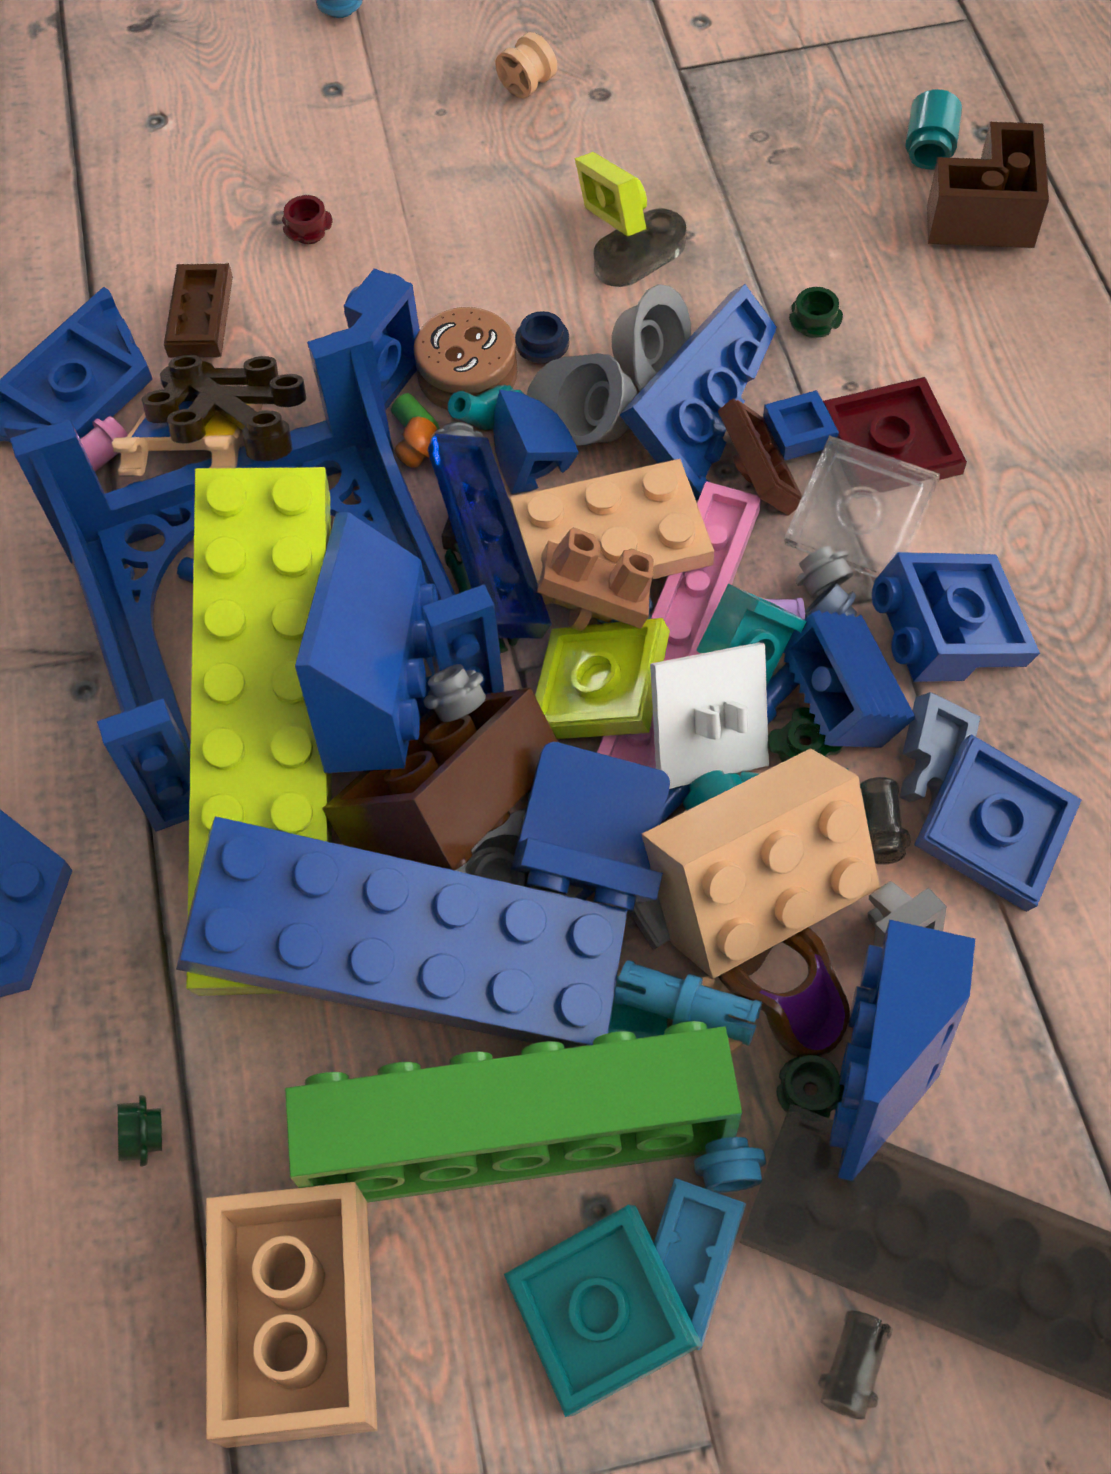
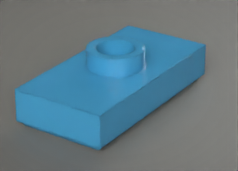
[654,1178,746,1350]

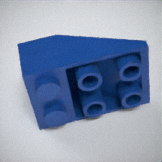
[829,919,975,1181]

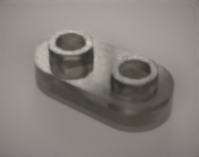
[593,208,687,287]

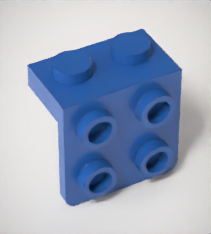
[511,742,670,911]

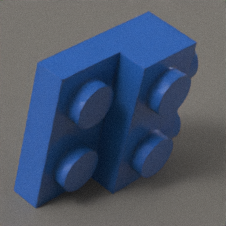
[344,268,420,410]
[872,552,1040,682]

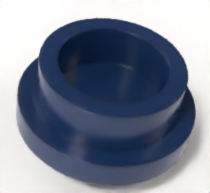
[515,311,569,363]

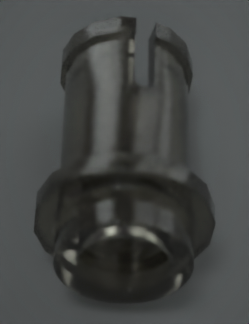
[860,777,911,864]
[818,1310,893,1420]

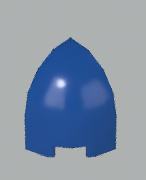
[493,389,579,494]

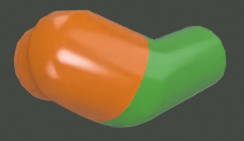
[391,393,440,468]

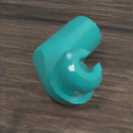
[448,385,524,430]

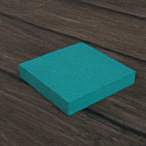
[504,1204,703,1417]

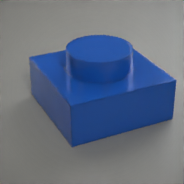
[763,390,839,461]

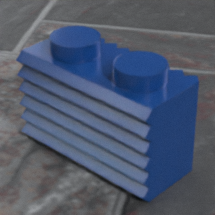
[783,610,915,748]

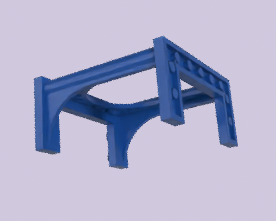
[10,323,505,832]

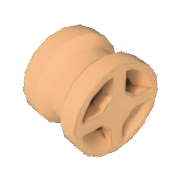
[495,32,557,98]

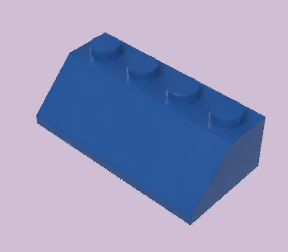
[295,512,438,773]

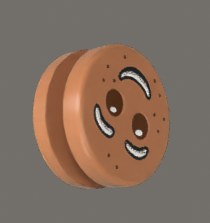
[414,307,518,410]

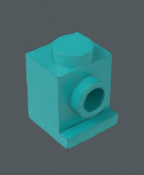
[696,583,807,685]

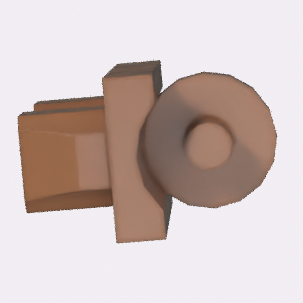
[537,527,654,632]

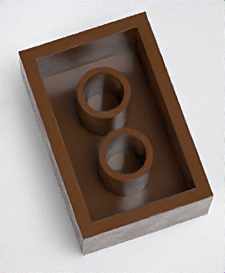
[322,687,558,870]

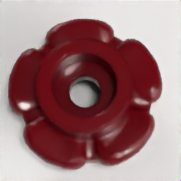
[282,195,333,244]

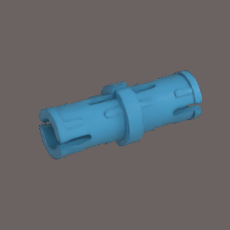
[614,960,762,1046]

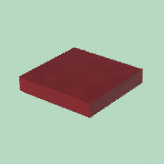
[823,377,967,500]

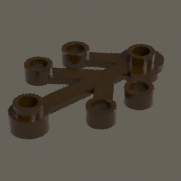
[142,355,307,461]

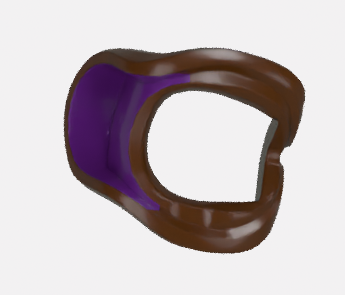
[718,927,850,1057]

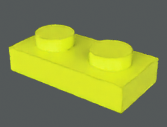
[575,152,647,237]

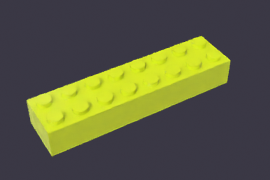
[186,467,332,996]

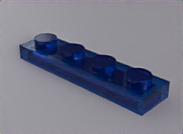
[427,434,552,639]

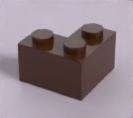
[927,122,1049,248]

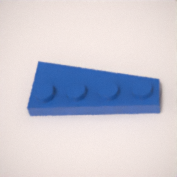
[619,284,777,500]

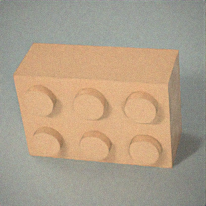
[642,748,880,979]
[206,1182,378,1448]

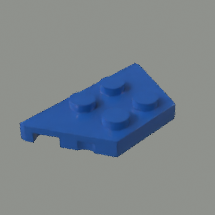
[0,287,153,442]
[0,809,73,997]

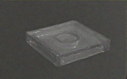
[784,435,940,578]

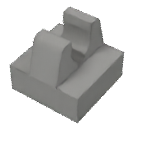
[868,881,947,947]

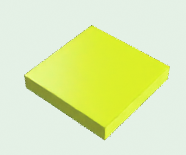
[535,618,670,739]

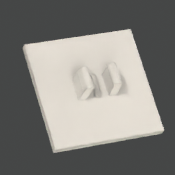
[650,642,769,789]

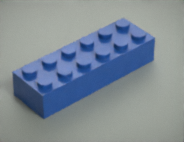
[176,816,628,1049]

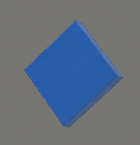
[914,734,1082,912]

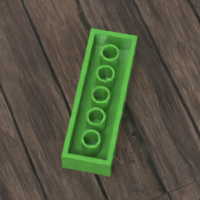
[285,1021,742,1203]

